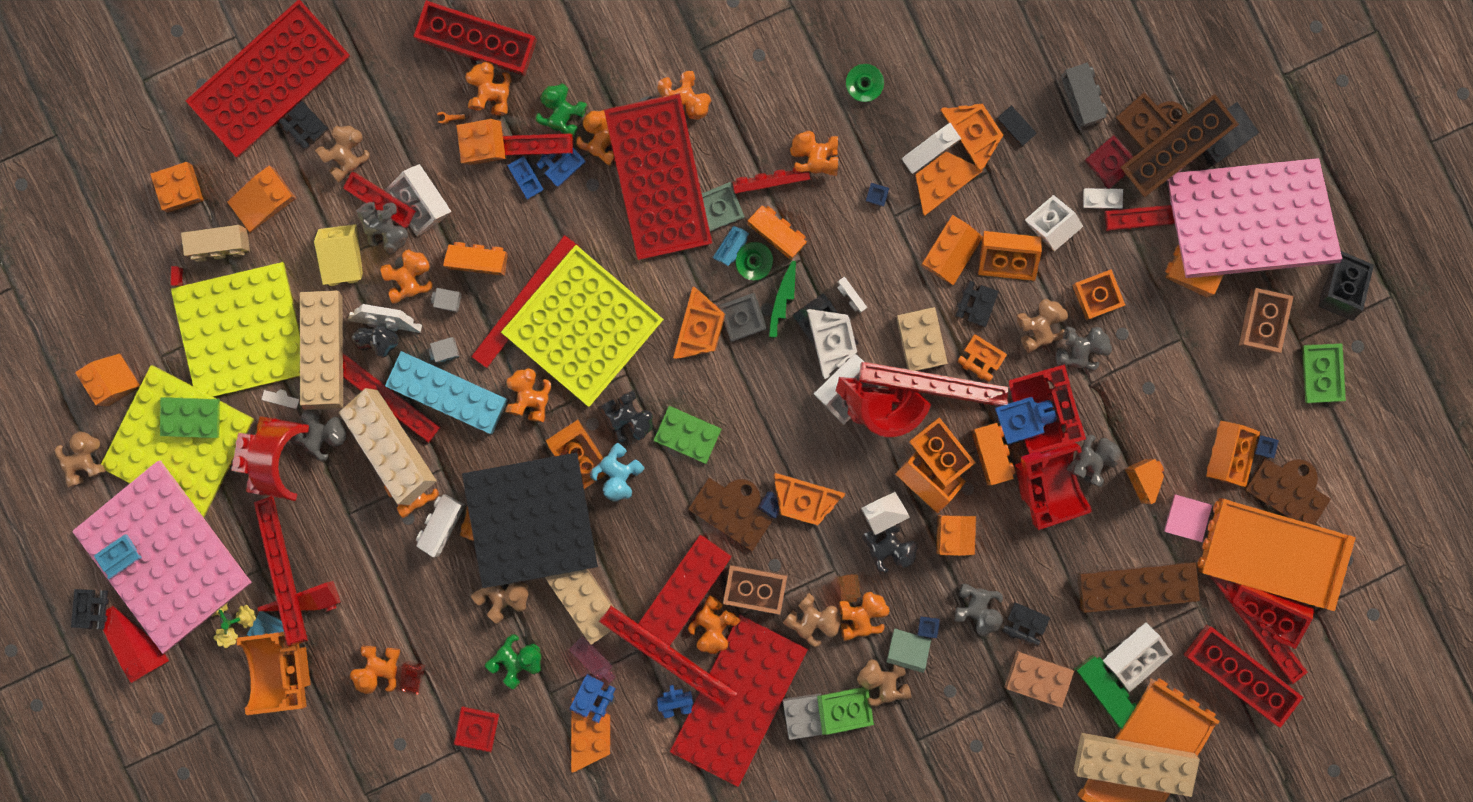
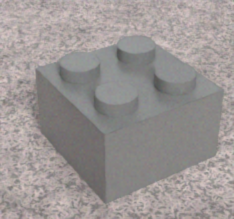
[783,693,822,740]

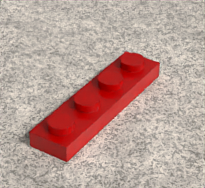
[503,134,573,156]
[732,168,810,193]
[343,172,416,228]

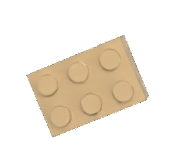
[181,225,250,262]
[896,307,948,371]

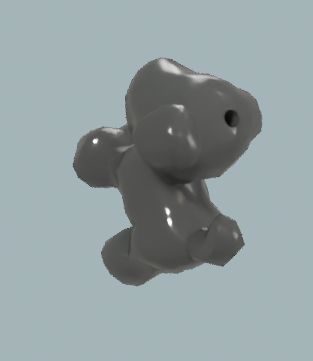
[357,202,408,254]
[1055,326,1112,370]
[289,410,347,462]
[1066,435,1121,487]
[954,584,1004,636]

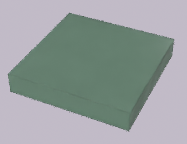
[702,182,745,232]
[887,629,931,673]

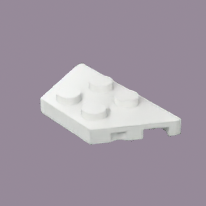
[348,304,422,333]
[807,309,857,379]

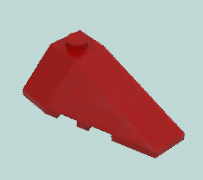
[257,581,341,612]
[1233,585,1314,649]
[103,606,170,683]

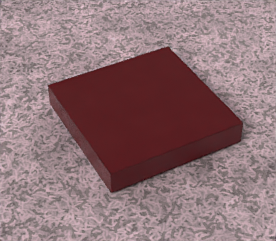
[1084,135,1133,189]

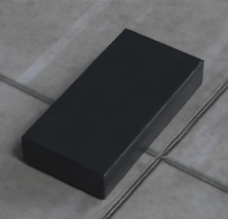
[997,105,1037,147]

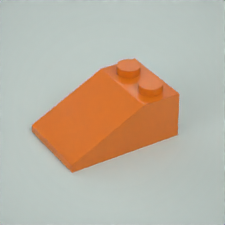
[227,165,296,233]
[546,420,606,489]

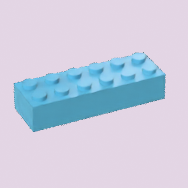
[385,351,508,434]

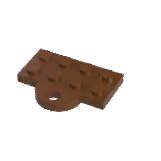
[1115,92,1188,149]
[1244,458,1331,525]
[688,478,773,551]

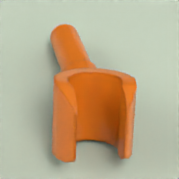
[437,112,465,124]

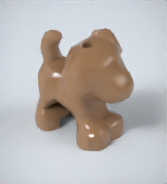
[315,125,370,183]
[1017,299,1068,353]
[54,431,106,488]
[471,581,528,624]
[783,593,841,647]
[857,659,912,707]

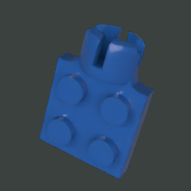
[995,397,1057,446]

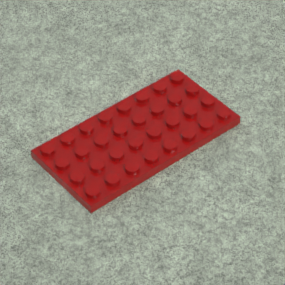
[186,0,351,158]
[604,93,712,260]
[670,614,808,787]

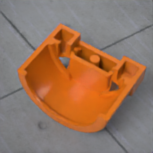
[236,631,311,715]

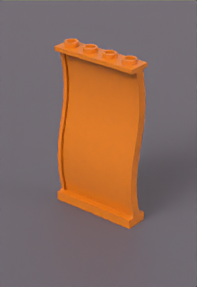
[1197,498,1356,611]
[1077,678,1220,802]

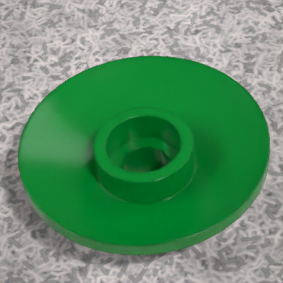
[846,64,884,102]
[735,242,773,280]

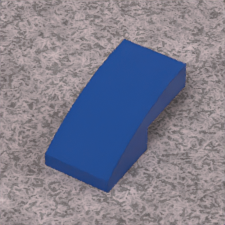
[507,156,544,199]

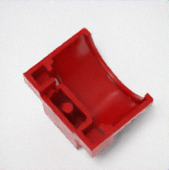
[1009,364,1086,454]
[835,377,931,438]
[231,416,309,501]
[1015,443,1091,530]

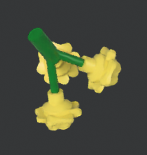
[212,603,256,648]

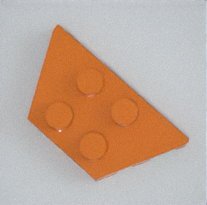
[941,104,1003,172]
[915,151,983,216]
[673,287,725,359]
[773,473,845,525]
[571,697,610,772]

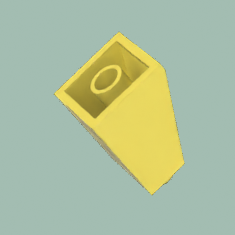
[314,224,363,286]

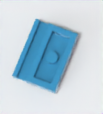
[713,226,749,266]
[94,534,142,579]
[247,611,284,636]

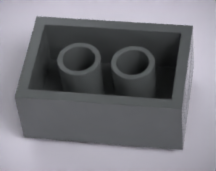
[1061,62,1108,130]

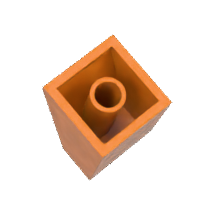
[1165,244,1224,298]
[75,354,140,406]
[936,515,976,556]

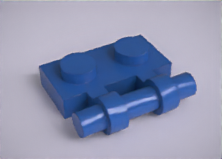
[536,148,586,187]
[569,674,616,723]

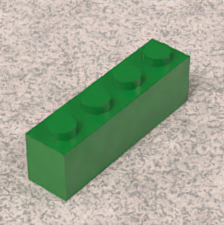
[1075,655,1137,730]

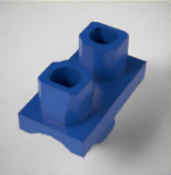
[657,685,693,718]

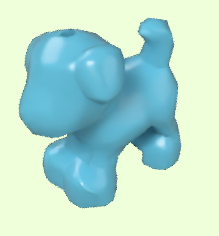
[590,443,645,502]

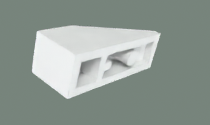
[902,123,961,174]

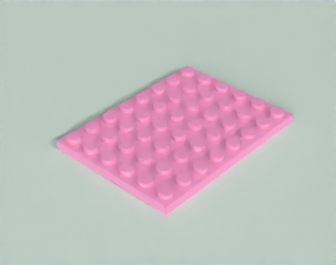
[1167,158,1342,278]
[72,461,252,654]

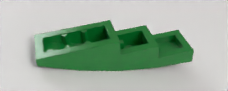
[769,261,796,338]

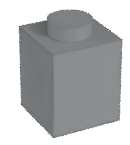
[431,288,462,312]
[428,337,460,363]

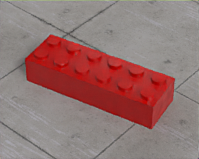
[413,0,537,76]
[638,534,732,646]
[1183,625,1304,728]

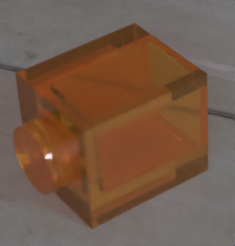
[838,574,861,603]

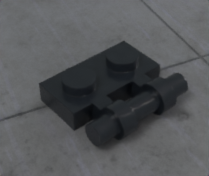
[278,101,329,151]
[955,280,999,327]
[71,589,109,629]
[1002,602,1051,647]

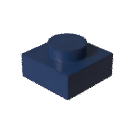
[865,183,889,207]
[1254,435,1279,459]
[758,492,780,518]
[917,616,940,638]

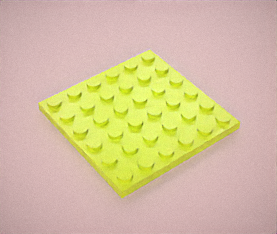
[501,245,664,407]
[171,262,300,397]
[101,365,254,518]

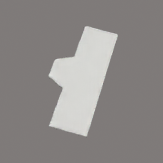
[262,389,299,409]

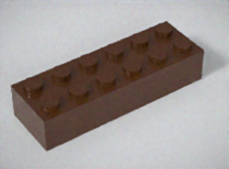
[1121,94,1239,197]
[1077,562,1200,613]

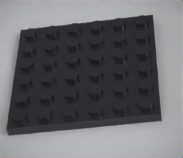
[462,453,598,588]

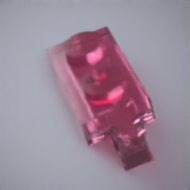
[569,636,616,683]

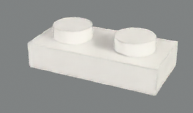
[1083,188,1123,209]
[837,277,867,313]

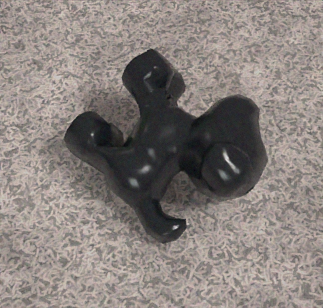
[351,325,399,358]
[598,390,653,442]
[862,524,918,574]

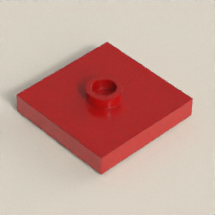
[453,706,500,752]

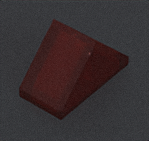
[400,661,426,694]

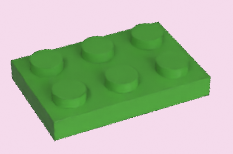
[1302,344,1346,403]
[160,397,220,438]
[654,406,721,464]
[817,687,874,735]

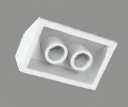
[385,164,451,237]
[814,354,883,425]
[416,494,465,557]
[1103,623,1173,692]

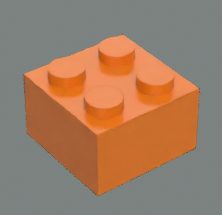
[457,119,506,165]
[150,162,204,213]
[1072,269,1125,320]

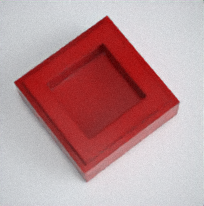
[170,266,183,287]

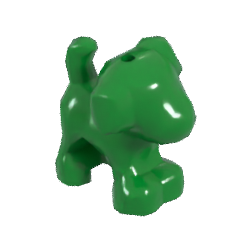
[535,83,588,139]
[484,634,541,690]

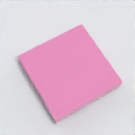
[1164,495,1212,542]

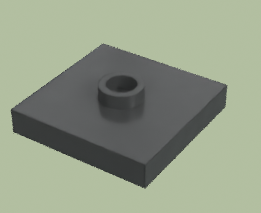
[718,293,767,342]

